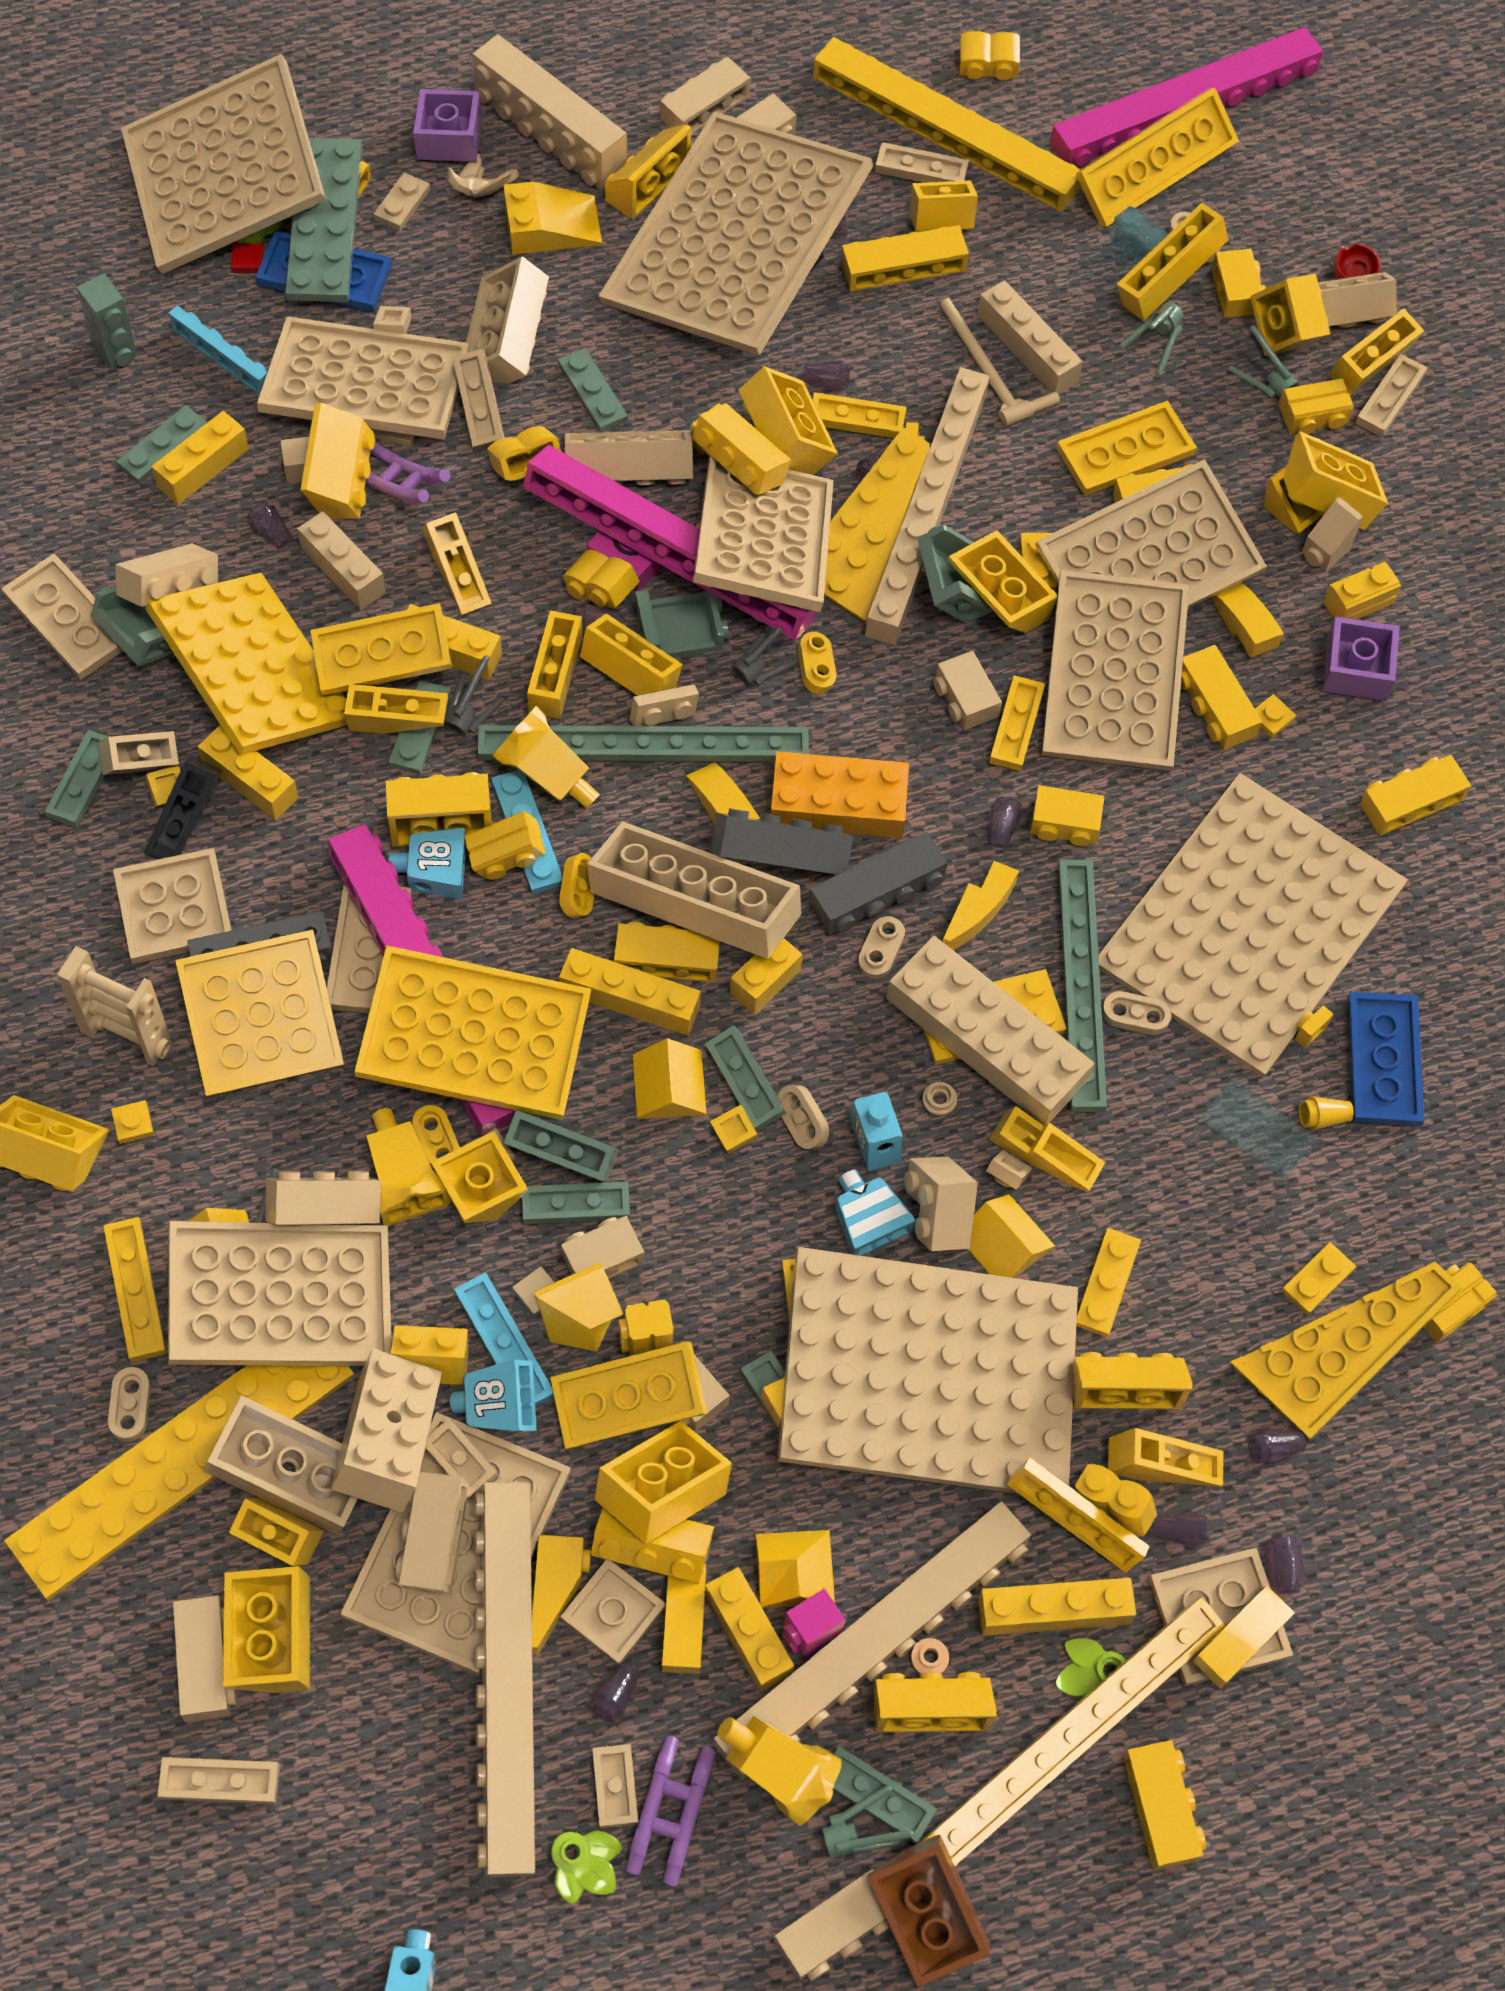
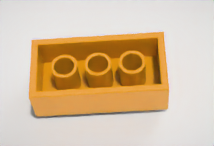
[771,751,909,839]

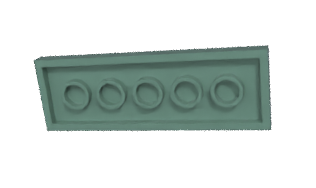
[286,138,363,302]

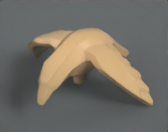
[448,154,519,197]

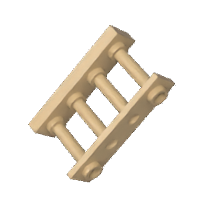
[57,946,172,1066]

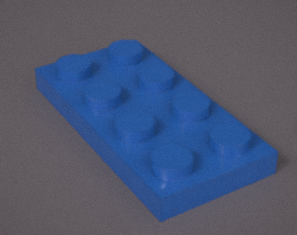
[255,230,393,313]
[1347,992,1425,1126]

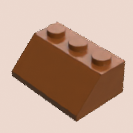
[868,1834,990,1987]

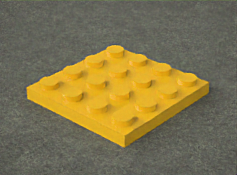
[175,930,344,1097]

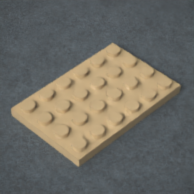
[257,316,469,440]
[693,455,834,612]
[1035,459,1267,609]
[1041,570,1190,771]
[168,1221,392,1366]
[341,1412,571,1676]

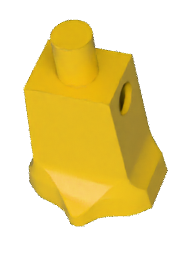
[492,706,600,809]
[366,1108,451,1226]
[717,1716,842,1826]

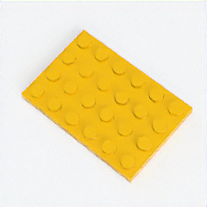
[145,573,347,755]
[355,945,591,1120]

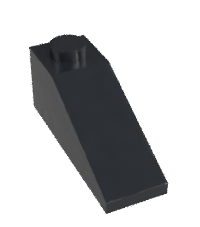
[144,756,222,859]

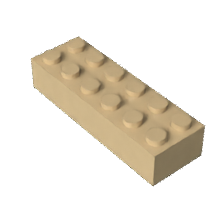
[472,34,627,191]
[587,821,801,959]
[886,935,1095,1125]

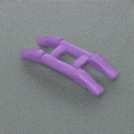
[365,442,450,505]
[625,1736,716,1886]

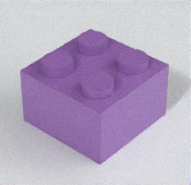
[413,89,483,162]
[1322,616,1400,701]

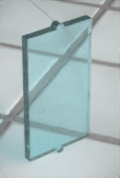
[1200,1078,1317,1180]

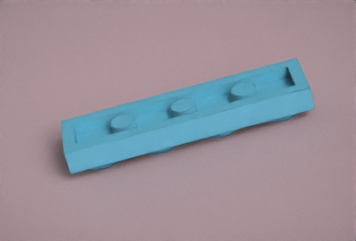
[169,306,268,395]
[491,770,563,894]
[454,1272,554,1407]

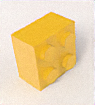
[1250,274,1330,356]

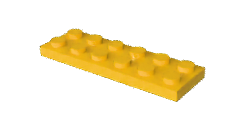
[1075,87,1239,227]

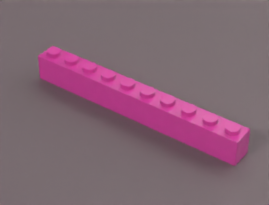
[1050,27,1323,166]
[523,445,817,640]
[328,824,516,1137]

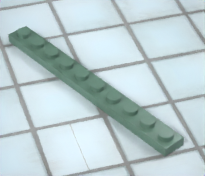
[478,725,809,762]

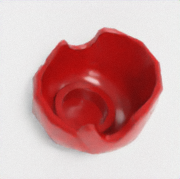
[1334,242,1381,280]

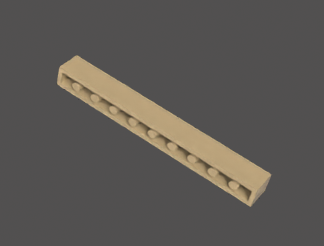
[865,367,990,646]
[474,1482,535,1878]
[713,1501,1031,1781]

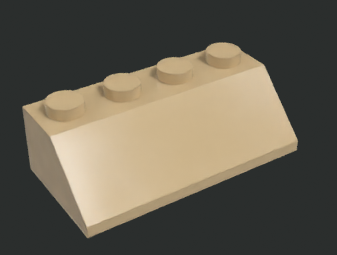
[466,256,549,384]
[565,430,693,485]

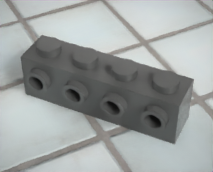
[710,808,854,875]
[809,832,948,935]
[187,911,332,967]

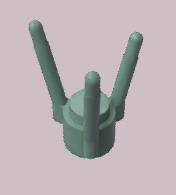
[1119,302,1184,376]
[1228,325,1299,399]
[823,1785,914,1859]

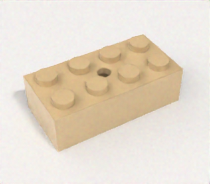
[331,1348,442,1512]
[204,1395,358,1536]

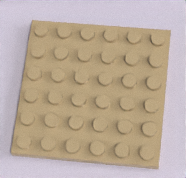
[121,54,326,274]

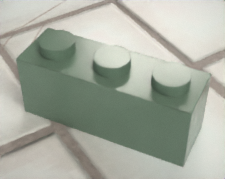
[77,273,138,369]
[504,1110,619,1182]

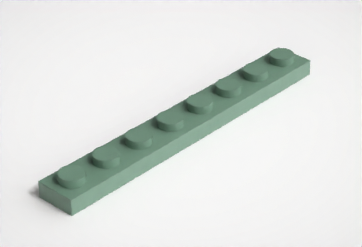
[1058,859,1107,1112]

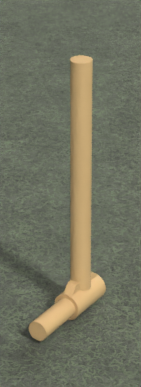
[940,298,1060,427]

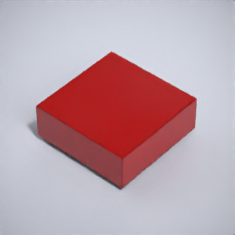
[231,243,265,274]

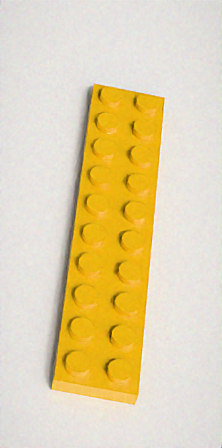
[4,1365,355,1601]

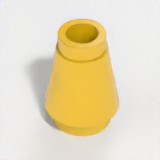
[1299,1096,1354,1131]

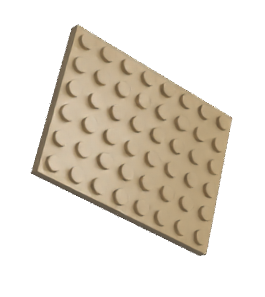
[599,111,873,355]
[1098,773,1408,1078]
[778,1247,1078,1494]

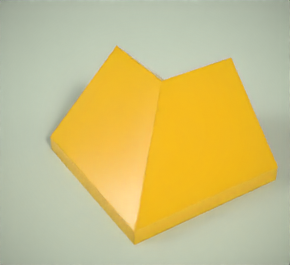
[431,1131,528,1223]
[534,1262,623,1352]
[755,1530,835,1608]

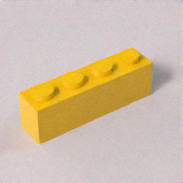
[1117,203,1228,321]
[841,225,969,291]
[559,948,701,1036]
[978,1578,1136,1636]

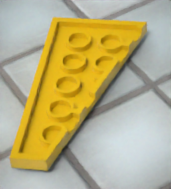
[824,427,930,624]
[1230,1262,1462,1441]

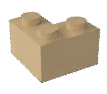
[904,1157,978,1251]

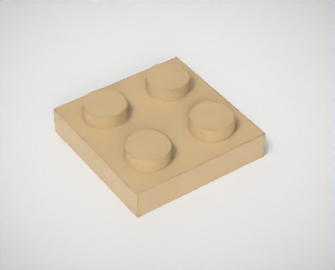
[560,1560,666,1666]

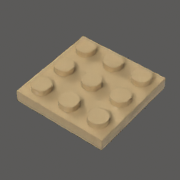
[113,848,232,964]
[1149,1547,1293,1687]

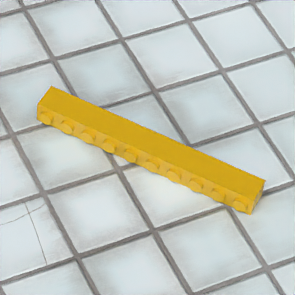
[813,37,1081,212]

